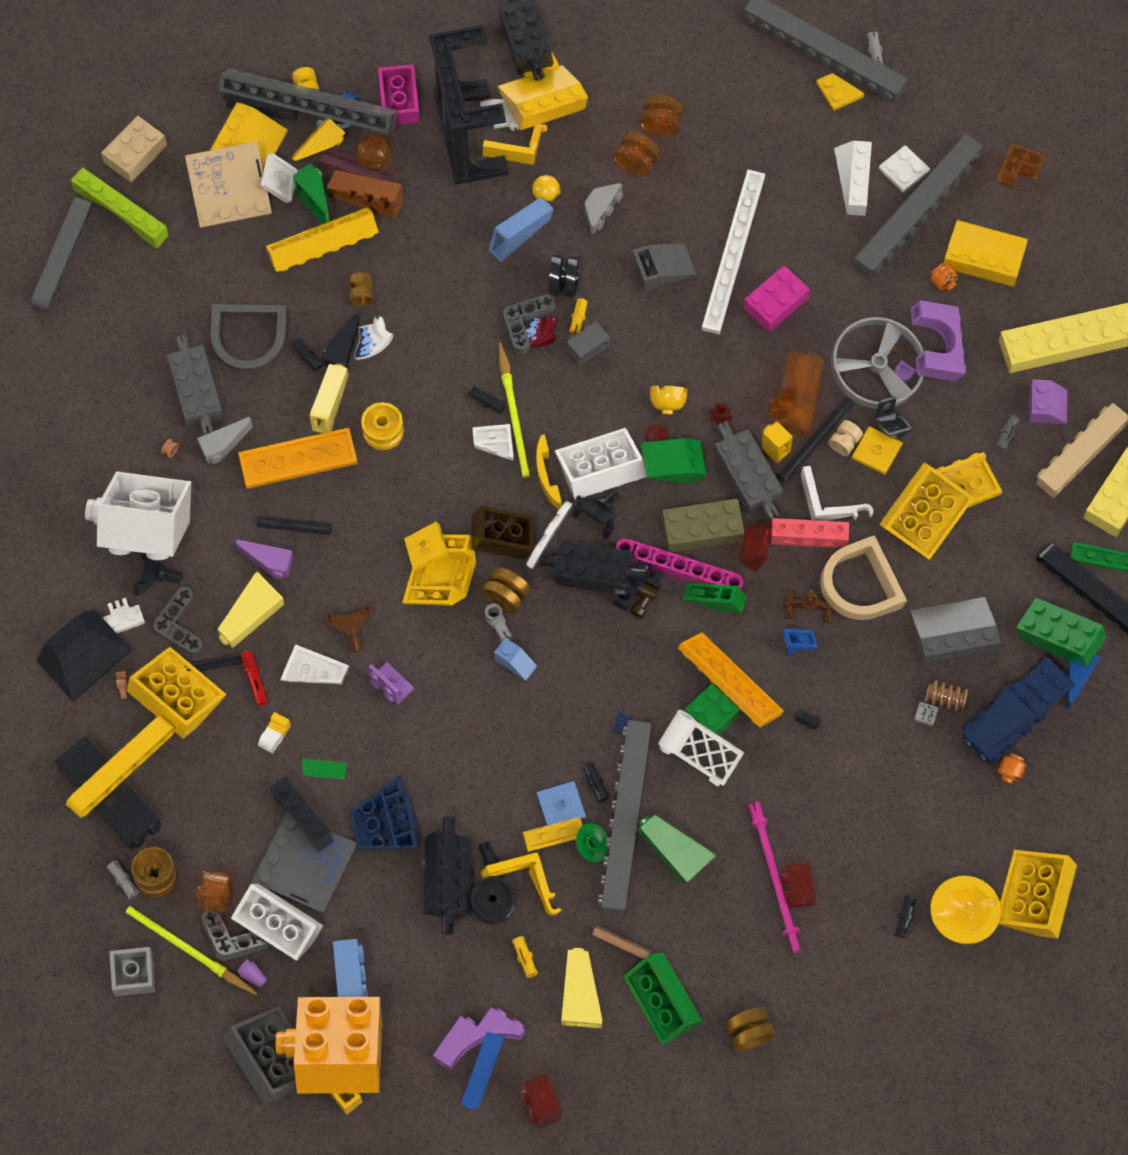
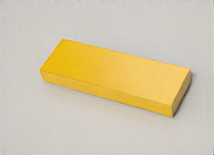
[523,817,582,852]

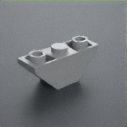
[585,183,623,234]

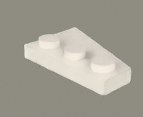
[280,645,349,685]

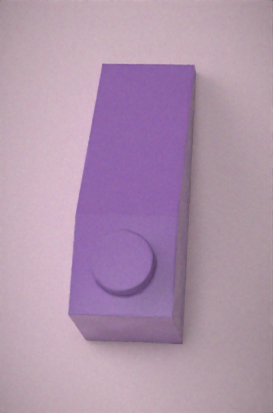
[236,539,294,579]

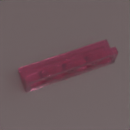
[320,148,397,182]

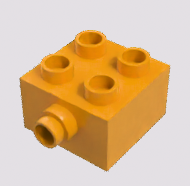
[276,997,382,1094]

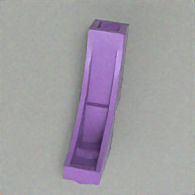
[433,1007,525,1071]

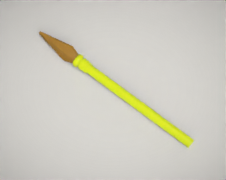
[499,342,530,478]
[126,906,257,995]

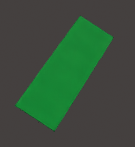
[302,758,347,780]

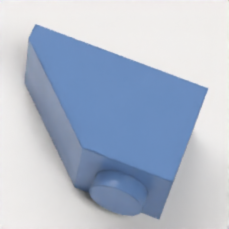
[494,638,537,681]

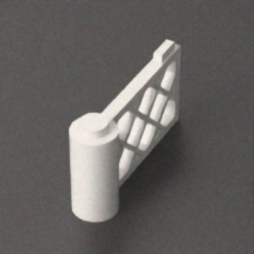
[658,710,744,787]

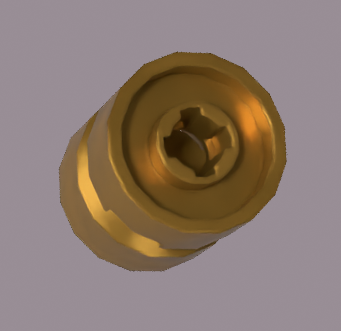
[349,272,374,306]

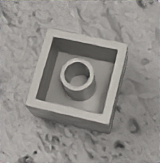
[110,947,155,997]

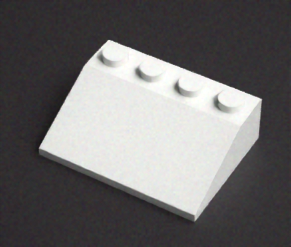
[555,428,646,500]

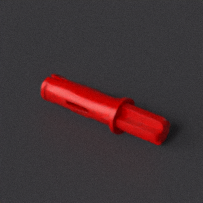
[241,651,268,707]

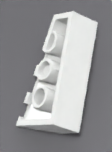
[834,141,872,216]

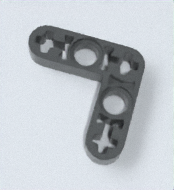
[503,294,556,354]
[153,587,203,655]
[201,909,271,961]

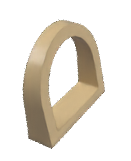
[820,535,907,620]

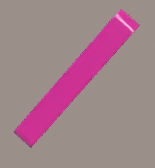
[616,539,743,591]

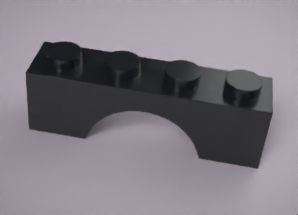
[270,776,334,853]

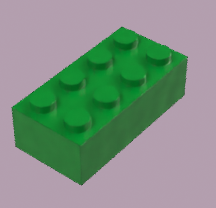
[1016,598,1106,668]

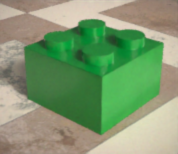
[685,683,740,742]

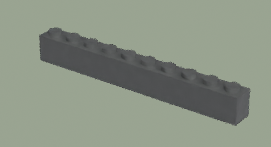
[743,0,908,103]
[219,68,398,134]
[853,134,983,278]
[598,720,652,915]

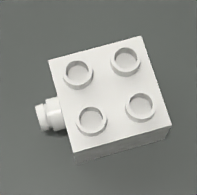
[85,472,191,560]

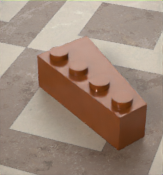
[327,170,404,219]

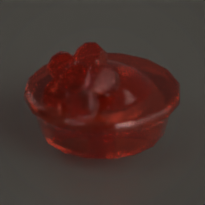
[645,424,668,442]

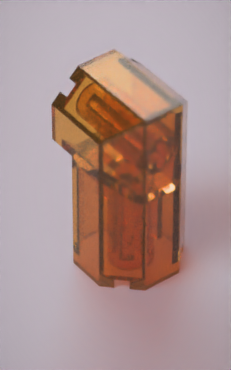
[768,351,824,436]

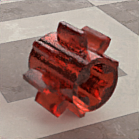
[709,403,732,426]

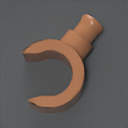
[116,671,128,699]

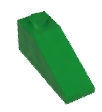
[682,582,747,614]

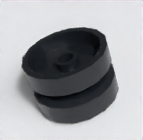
[548,255,579,298]
[470,876,516,925]

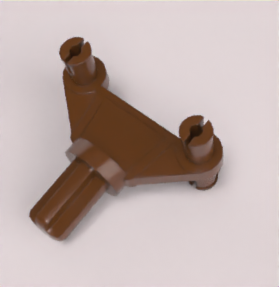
[784,589,834,624]
[324,604,373,653]

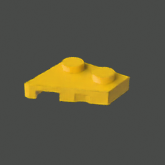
[816,73,864,111]

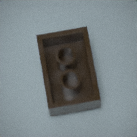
[471,506,534,560]

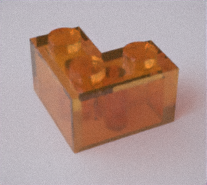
[997,143,1046,189]

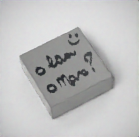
[914,702,939,727]

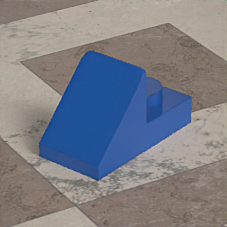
[782,629,818,656]

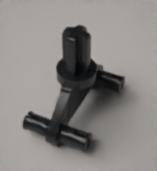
[572,490,619,539]
[133,552,182,596]

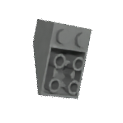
[632,244,697,291]

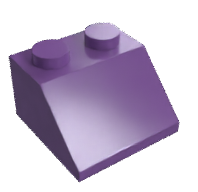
[1029,379,1068,425]

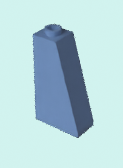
[488,198,553,262]

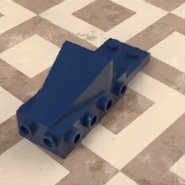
[962,657,1075,765]

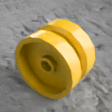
[361,402,404,450]

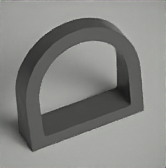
[211,304,288,370]

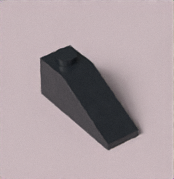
[322,314,360,368]

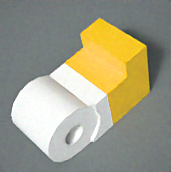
[258,712,291,753]

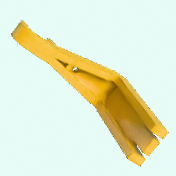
[483,124,547,165]
[480,853,561,916]

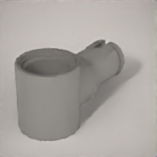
[485,603,512,642]

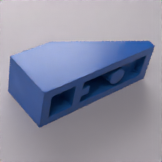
[1066,654,1100,709]

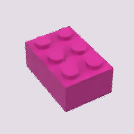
[378,65,420,125]
[743,266,810,333]

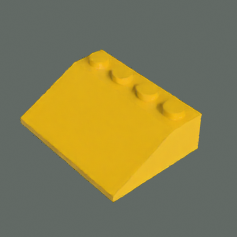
[498,65,588,131]
[210,102,288,173]
[944,220,1028,287]
[880,462,974,560]
[127,647,226,739]
[999,850,1077,939]

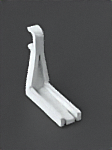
[800,466,873,521]

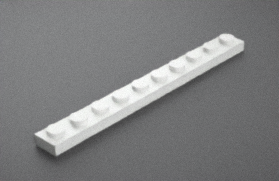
[702,170,765,335]

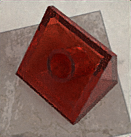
[739,524,773,572]

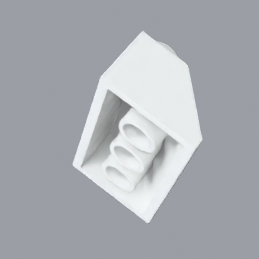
[231,884,324,961]

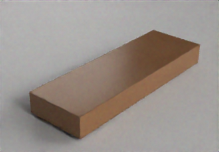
[592,926,652,959]

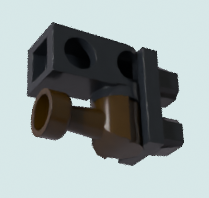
[611,562,664,619]

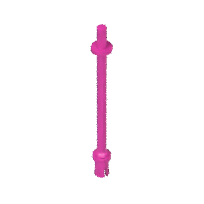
[748,802,801,953]

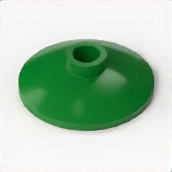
[576,823,608,863]

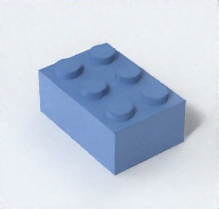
[333,939,368,997]

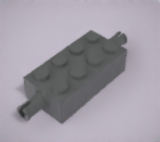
[167,335,224,436]
[714,421,783,521]

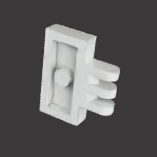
[102,597,145,633]

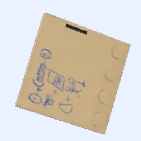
[185,142,272,228]

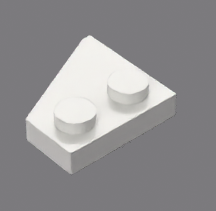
[473,424,514,460]

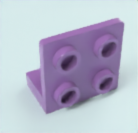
[369,662,414,705]

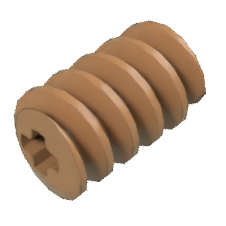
[925,680,968,711]

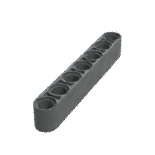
[31,197,95,311]

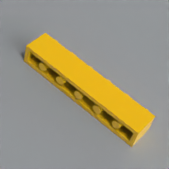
[266,207,379,272]

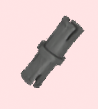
[994,415,1020,453]

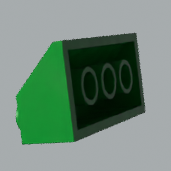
[623,952,702,1045]

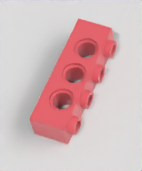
[771,518,849,548]

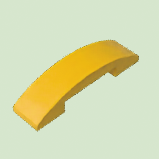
[537,434,562,509]

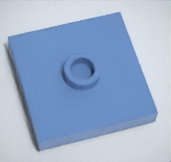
[537,781,586,825]

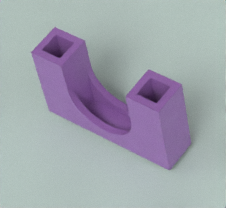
[911,300,966,381]

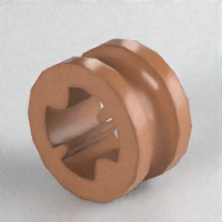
[161,439,179,458]

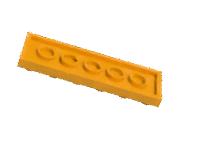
[238,428,358,489]
[678,633,784,727]

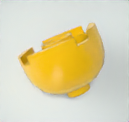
[650,386,688,415]

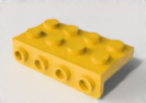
[936,452,1002,508]

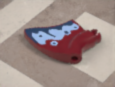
[511,315,557,347]

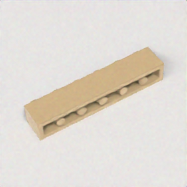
[1037,403,1128,498]

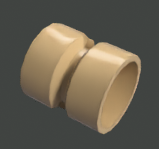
[828,420,863,456]

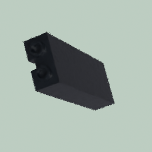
[55,736,161,850]

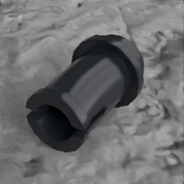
[795,709,821,730]

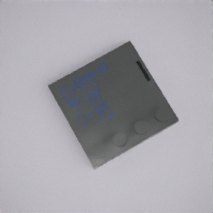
[252,812,358,914]

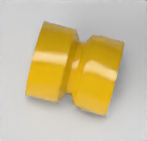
[292,67,319,90]

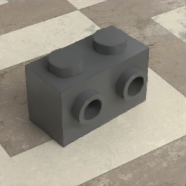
[567,321,610,366]

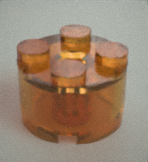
[196,869,233,913]

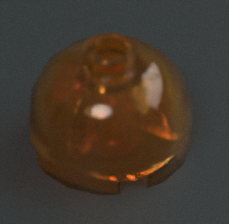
[356,133,392,170]

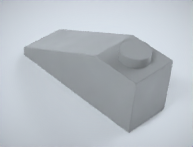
[197,417,253,464]

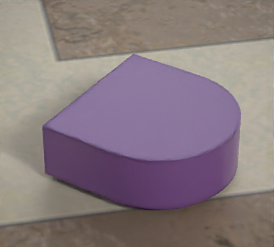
[894,360,917,382]

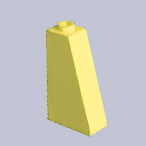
[310,364,348,433]
[218,572,284,648]
[561,948,602,1029]

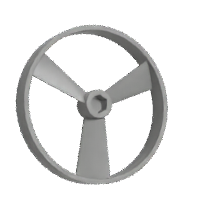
[831,317,924,409]

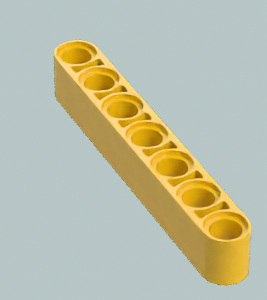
[66,716,176,818]

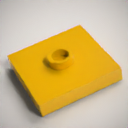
[852,426,903,475]
[404,521,449,572]

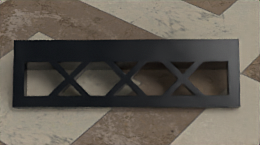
[223,93,298,122]

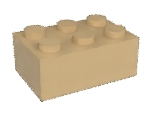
[101,116,167,182]

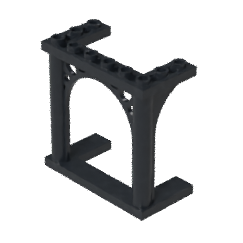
[429,25,508,185]

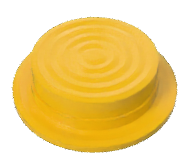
[930,876,1001,944]

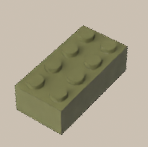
[662,499,745,553]

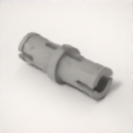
[867,32,884,65]
[107,860,139,899]

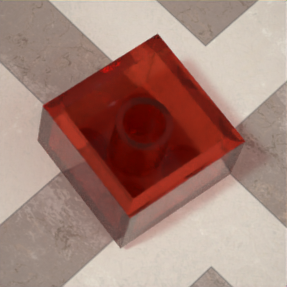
[521,1074,562,1129]

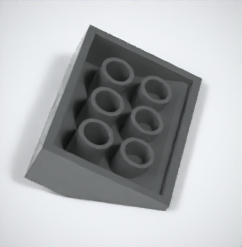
[910,597,1001,664]
[222,1006,296,1106]

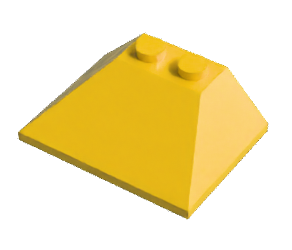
[402,534,476,606]

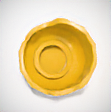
[532,175,561,202]

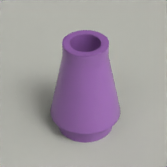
[237,959,268,988]

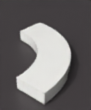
[527,501,572,569]

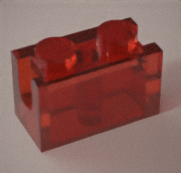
[781,862,816,909]

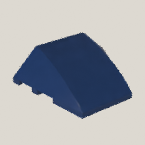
[349,775,421,850]

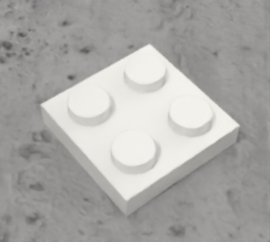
[878,145,930,193]
[261,153,298,203]

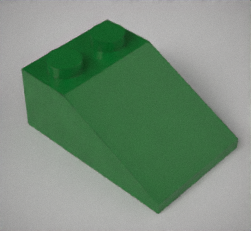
[293,164,330,224]
[641,438,706,484]

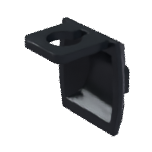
[874,397,912,439]

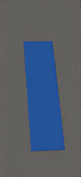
[461,1031,504,1109]

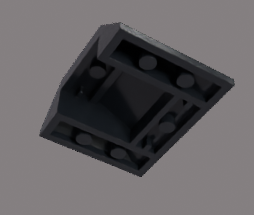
[36,609,131,701]

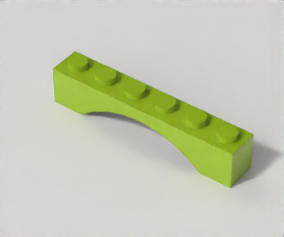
[71,167,169,249]

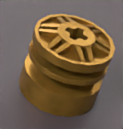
[132,847,177,898]

